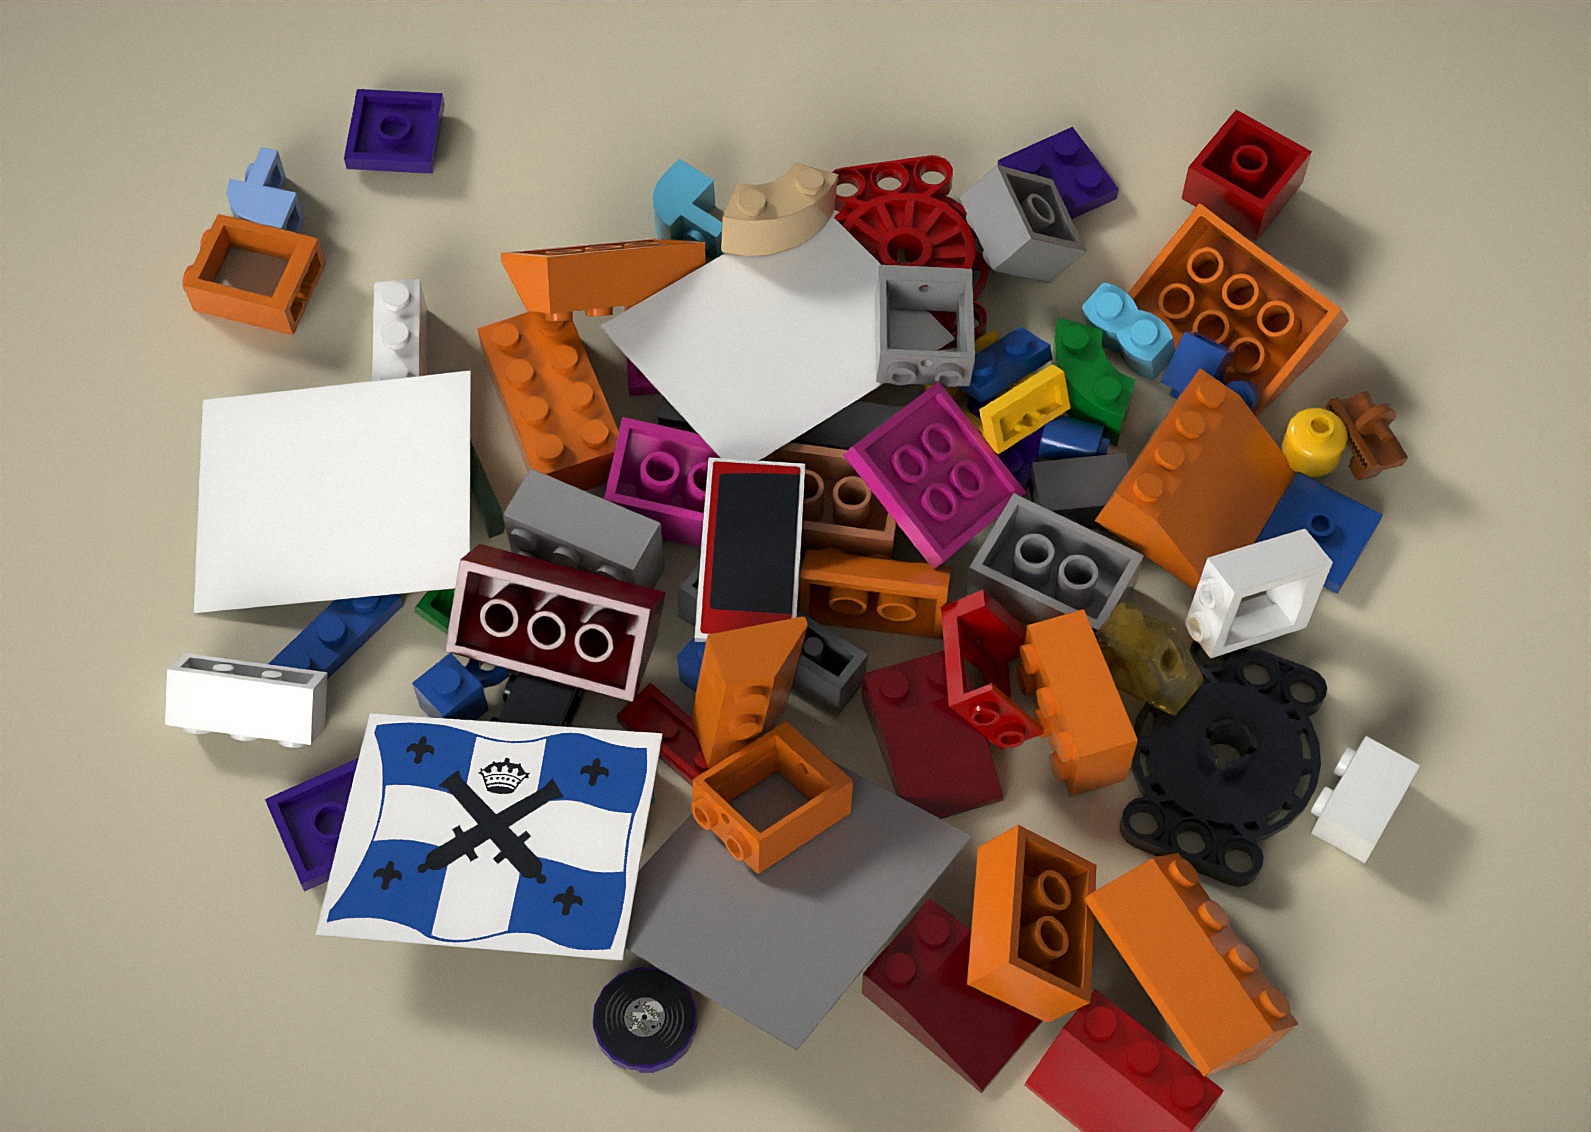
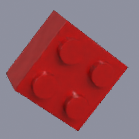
[1181,109,1312,241]

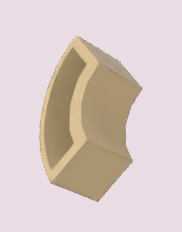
[721,163,838,256]

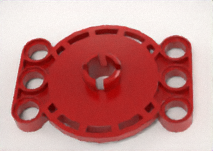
[831,155,990,351]

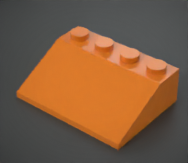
[1127,203,1349,417]
[1094,368,1297,591]

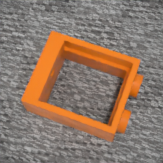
[182,214,326,335]
[691,721,853,874]

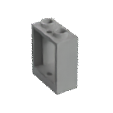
[875,265,975,388]

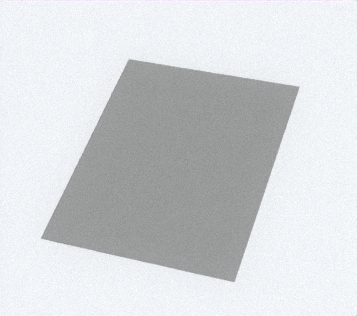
[625,760,972,1050]

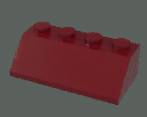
[445,544,666,702]

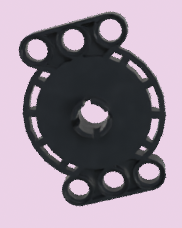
[1119,640,1327,887]

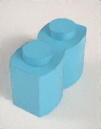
[1082,283,1175,380]

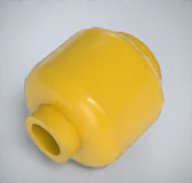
[1281,408,1348,477]

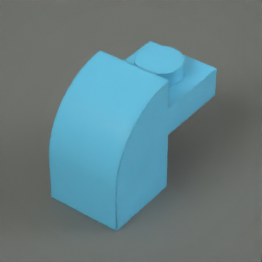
[653,159,725,260]

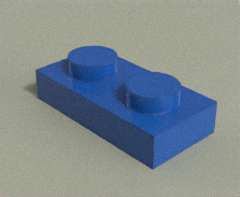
[956,327,1053,403]

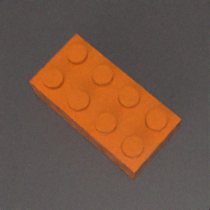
[477,311,619,491]

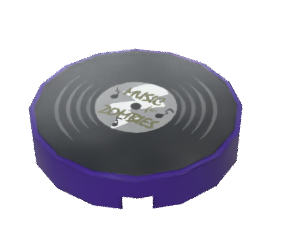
[593,968,697,1073]

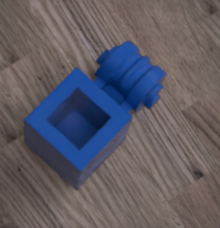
[1160,331,1261,412]

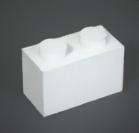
[1311,736,1421,864]

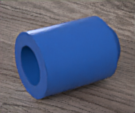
[1038,415,1111,460]

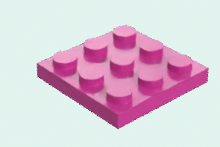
[843,381,1027,570]

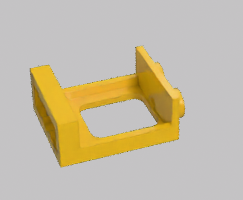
[924,330,1071,454]

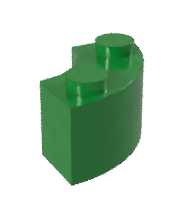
[1050,318,1135,447]

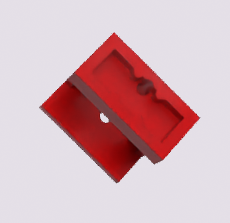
[941,590,1044,750]

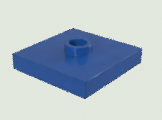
[1254,472,1383,594]

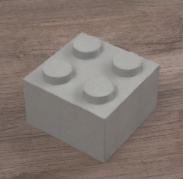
[959,165,1087,283]

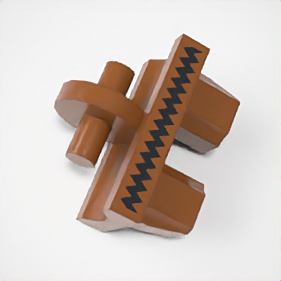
[1325,391,1408,480]

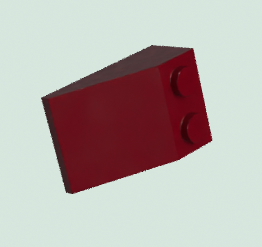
[861,650,1003,819]
[862,898,1043,1093]

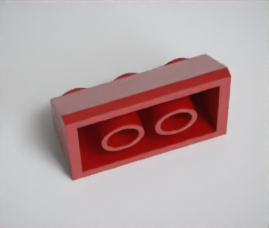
[1024,989,1224,1132]

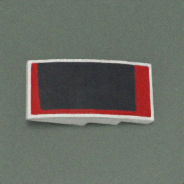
[695,458,805,642]

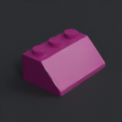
[604,417,720,548]

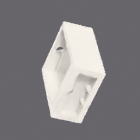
[1185,529,1333,658]

